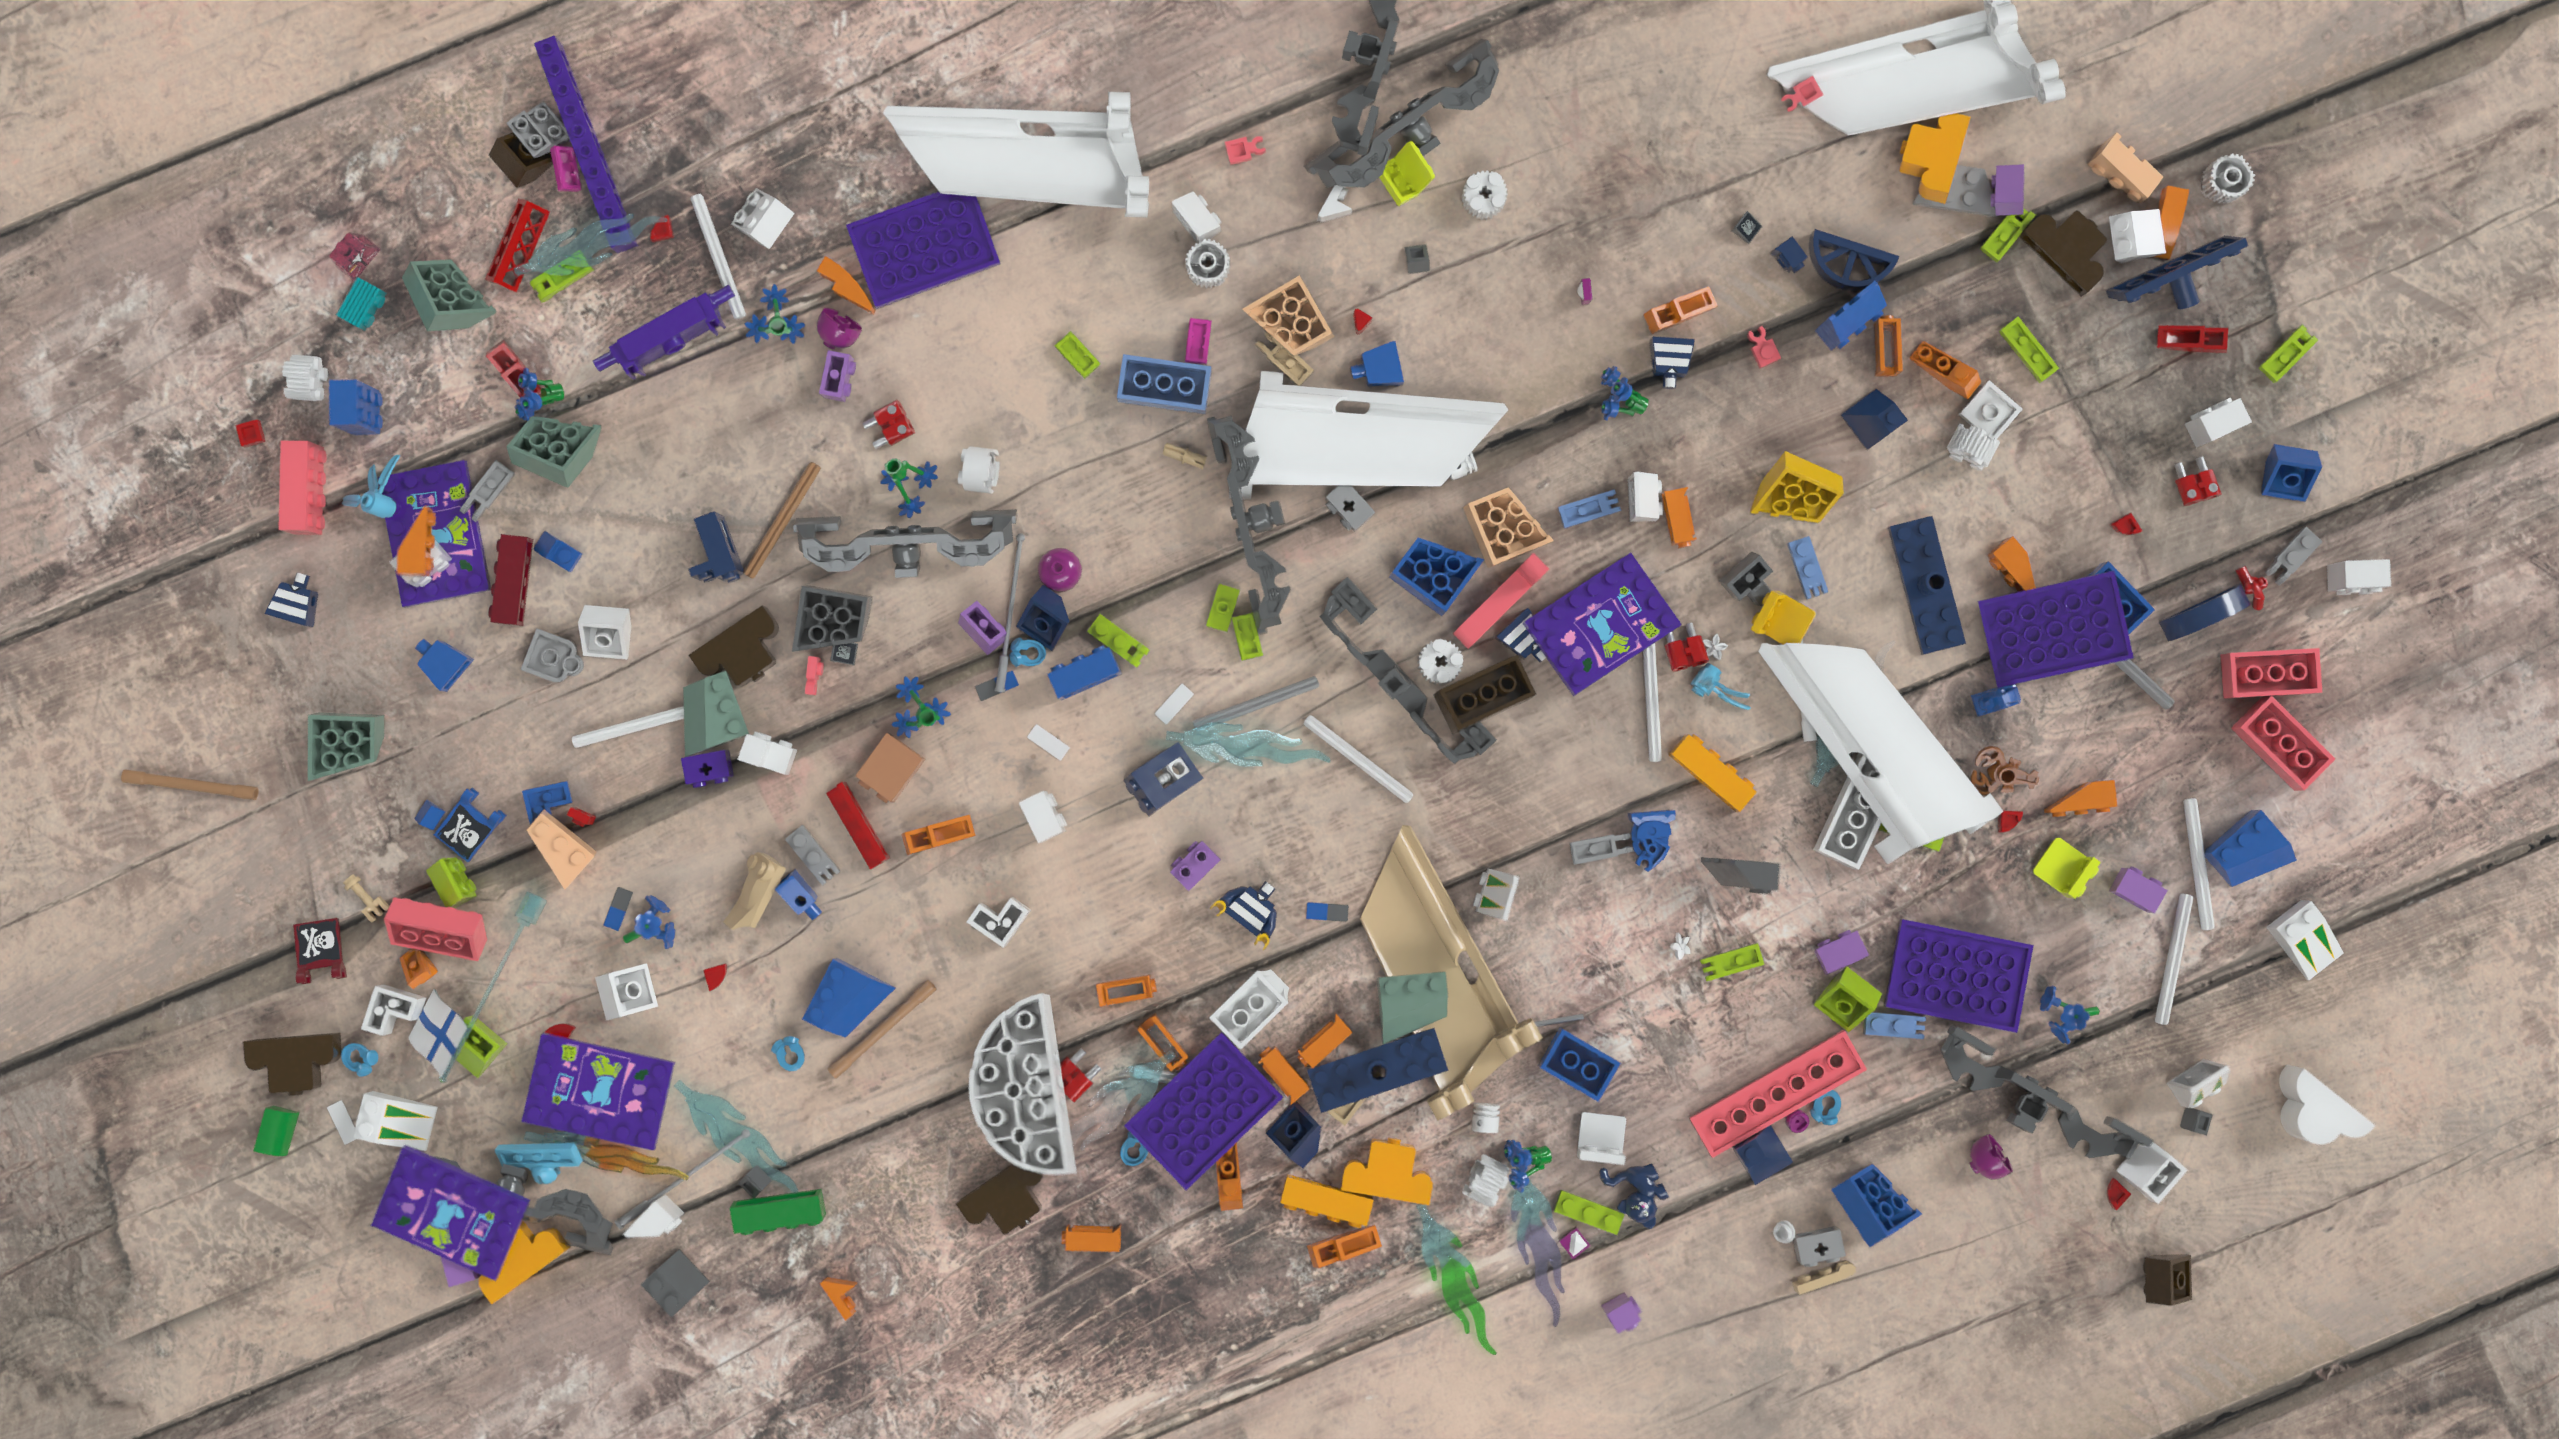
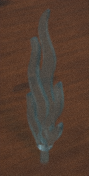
[514,213,667,276]
[1166,722,1331,767]
[674,1080,799,1193]

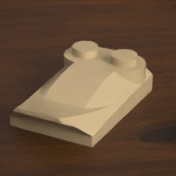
[723,852,786,930]

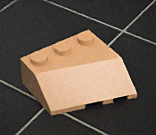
[1242,275,1335,356]
[1463,487,1554,569]

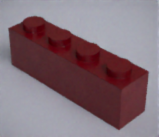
[488,534,534,627]

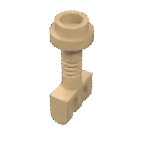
[343,874,390,922]

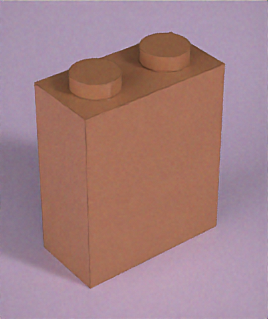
[856,733,926,803]

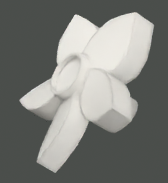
[1703,634,1728,660]
[1670,933,1691,960]

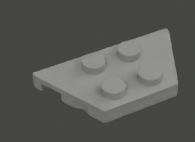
[1913,165,1997,217]

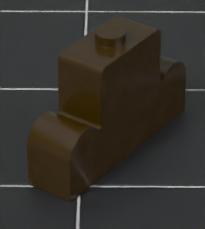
[2019,210,2107,297]
[688,605,779,687]
[243,1032,342,1096]
[956,1163,1044,1235]

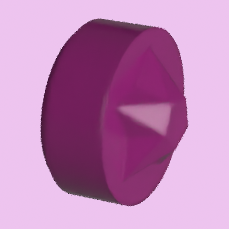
[1785,1109,1809,1133]

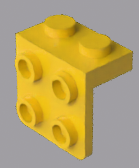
[1750,591,1816,645]

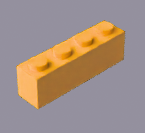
[1669,734,1757,812]
[1280,1174,1374,1228]

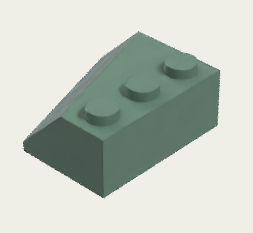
[1376,972,1448,1045]

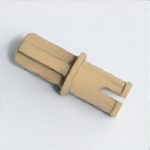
[1163,443,1207,470]

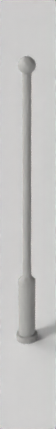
[994,533,1025,693]
[615,1129,750,1229]

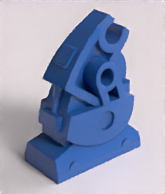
[1971,684,2021,717]
[1628,810,1676,872]

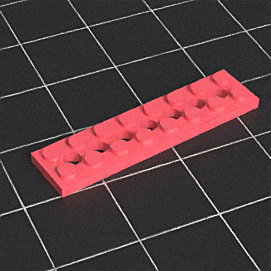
[1689,1030,1867,1158]

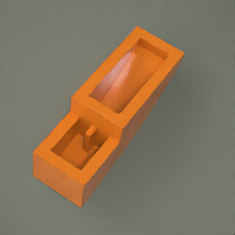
[2152,186,2189,260]
[817,256,875,315]
[1643,286,1718,334]
[901,814,976,855]
[1307,1225,1382,1268]

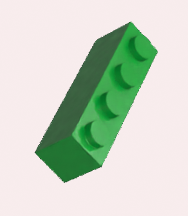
[729,1189,826,1235]

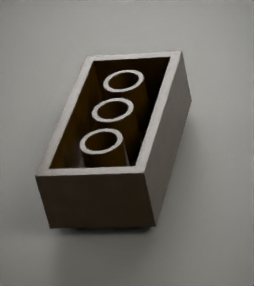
[1434,655,1537,735]

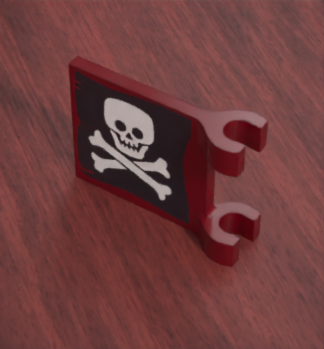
[293,918,347,985]

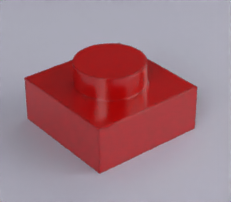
[235,419,266,448]
[567,807,596,827]

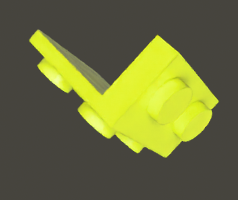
[1379,141,1435,207]
[2033,838,2101,899]

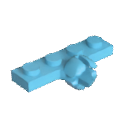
[494,1143,583,1185]

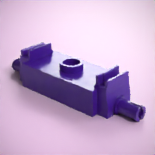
[593,285,735,380]

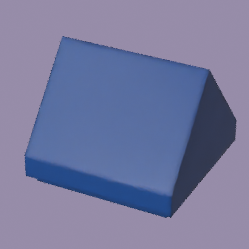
[414,800,446,830]

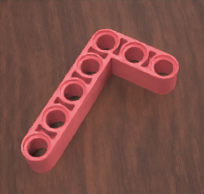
[1453,553,1549,649]

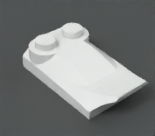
[1209,969,1289,1050]

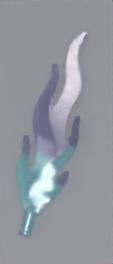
[1511,1167,1565,1327]

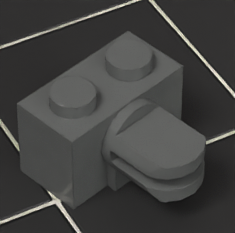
[1719,551,1773,606]

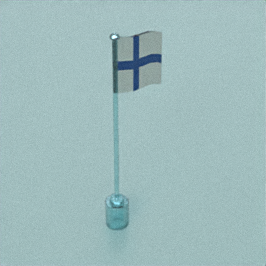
[408,892,547,1083]

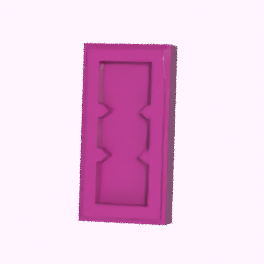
[550,146,582,192]
[1185,318,1212,365]

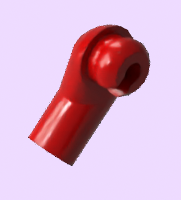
[2235,566,2268,590]
[2244,581,2265,610]

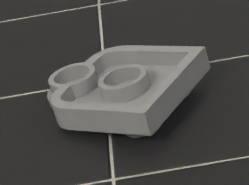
[521,628,584,682]

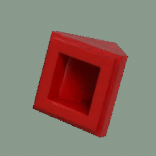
[1353,309,1373,335]

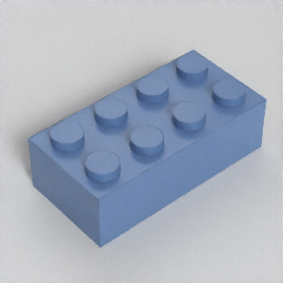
[1117,354,1212,414]

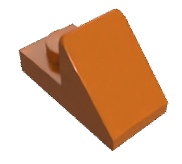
[399,949,438,989]
[820,1277,858,1320]

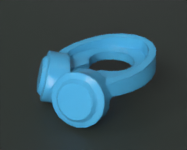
[1010,637,1046,667]
[771,1036,805,1071]
[341,1043,379,1077]
[1810,1090,1841,1125]
[1120,1131,1149,1166]

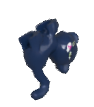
[1599,1164,1669,1229]

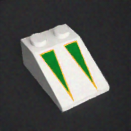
[1473,868,1519,921]
[2266,900,2343,980]
[2167,1059,2230,1108]
[353,1091,438,1151]

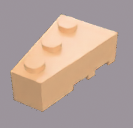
[2087,132,2163,203]
[527,810,596,889]

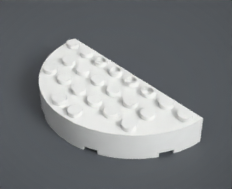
[969,993,1077,1174]

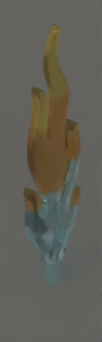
[524,1131,689,1181]

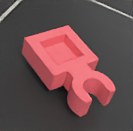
[1781,76,1824,112]
[1225,136,1266,165]
[1747,326,1781,369]
[805,656,824,695]

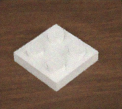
[1958,380,2023,441]

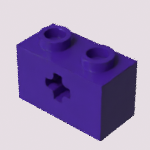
[681,750,734,788]

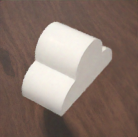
[2279,1064,2375,1145]

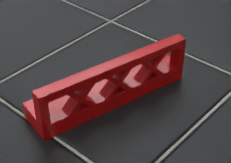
[485,199,550,293]
[826,782,890,870]

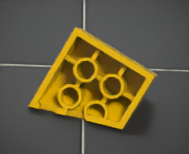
[1750,451,1844,523]

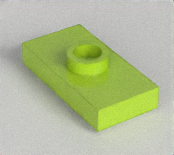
[1055,331,1101,379]
[1206,584,1240,632]
[1231,613,1263,661]

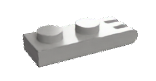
[785,825,840,885]

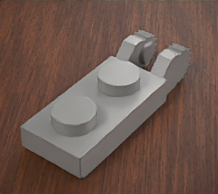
[460,460,515,522]
[2265,527,2323,585]
[1569,833,1634,865]

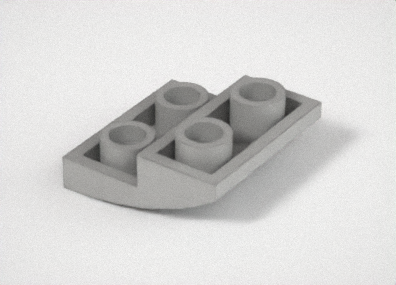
[506,101,570,158]

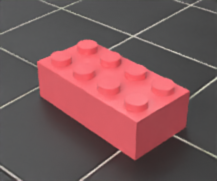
[279,441,326,535]
[2221,648,2322,699]
[2231,696,2335,791]
[384,897,487,961]

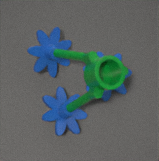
[744,284,805,344]
[880,458,938,518]
[891,676,951,738]

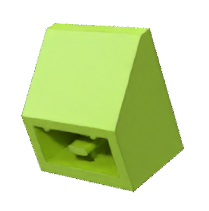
[426,857,477,908]
[454,1015,508,1078]

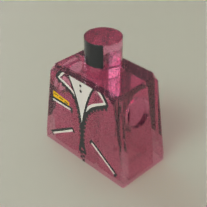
[329,232,381,281]

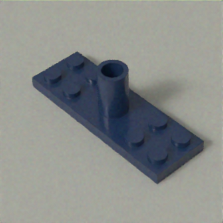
[2106,235,2248,310]
[1888,516,1966,655]
[1307,1028,1449,1113]

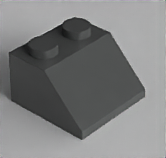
[641,1249,710,1317]

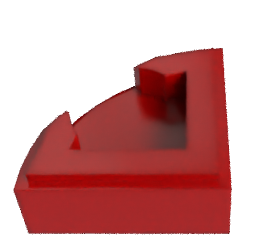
[650,215,674,242]
[2110,513,2142,535]
[1998,810,2023,832]
[703,963,727,991]
[544,1024,576,1038]
[2107,1178,2132,1211]

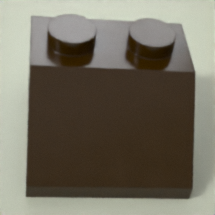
[488,133,553,188]
[2143,1254,2192,1306]

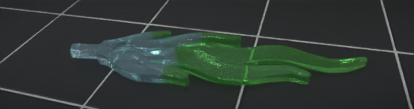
[1416,1204,1497,1355]

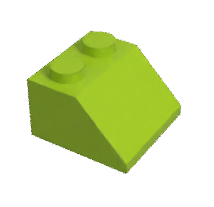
[1814,966,1882,1032]

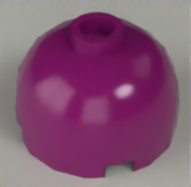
[817,308,862,350]
[1038,548,1082,592]
[1969,1134,2013,1180]

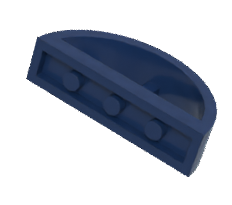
[1809,229,1900,291]
[2159,584,2250,642]

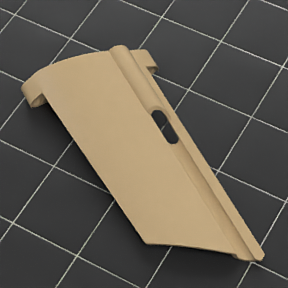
[1360,825,1543,1121]

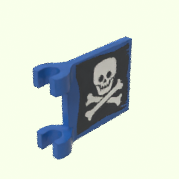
[434,788,507,862]

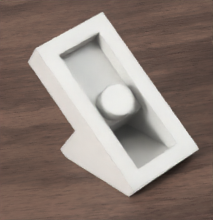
[1318,185,1352,222]

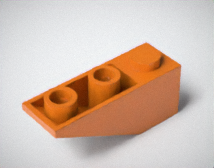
[1910,341,1981,400]
[397,506,436,577]
[1987,536,2036,592]
[2044,780,2118,817]
[1216,1142,1243,1211]

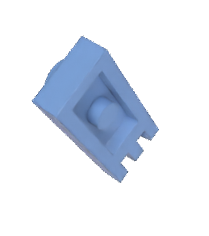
[1558,490,1621,529]
[1787,536,1828,599]
[1863,1012,1926,1039]

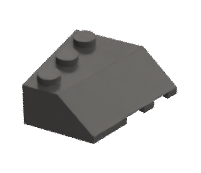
[792,585,873,652]
[1701,857,1780,895]

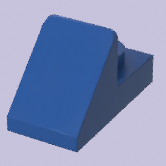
[533,531,583,573]

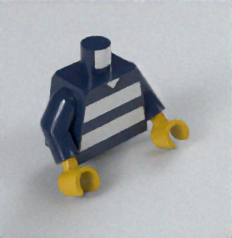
[1210,881,1277,950]

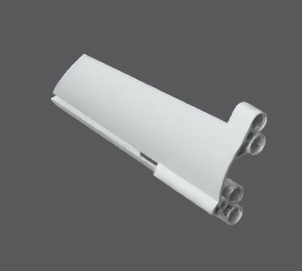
[1767,0,2066,135]
[883,92,1149,218]
[1229,371,1508,500]
[1758,643,2003,865]

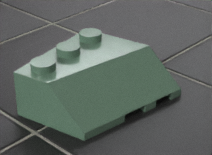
[402,260,497,331]
[507,416,602,488]
[683,671,749,757]
[308,712,384,781]

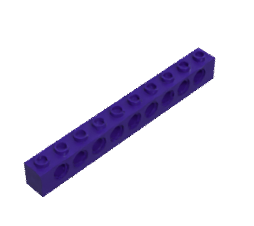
[534,36,638,254]

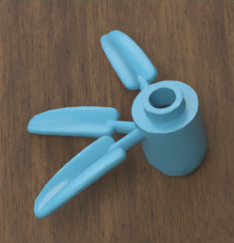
[342,455,400,518]
[1690,663,1751,710]

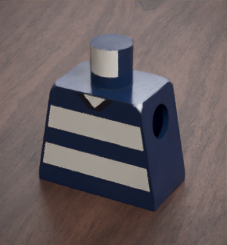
[1649,336,1695,389]
[265,572,318,627]
[1495,608,1546,663]

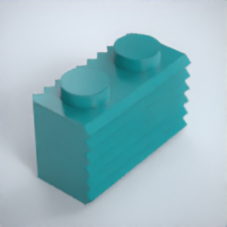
[336,277,386,331]

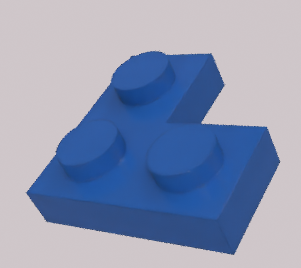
[522,781,573,825]

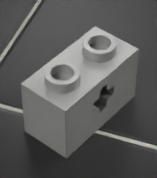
[1325,485,1375,532]
[1793,1226,1846,1267]

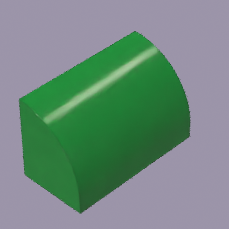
[253,1105,300,1156]

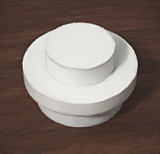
[1773,1220,1795,1243]

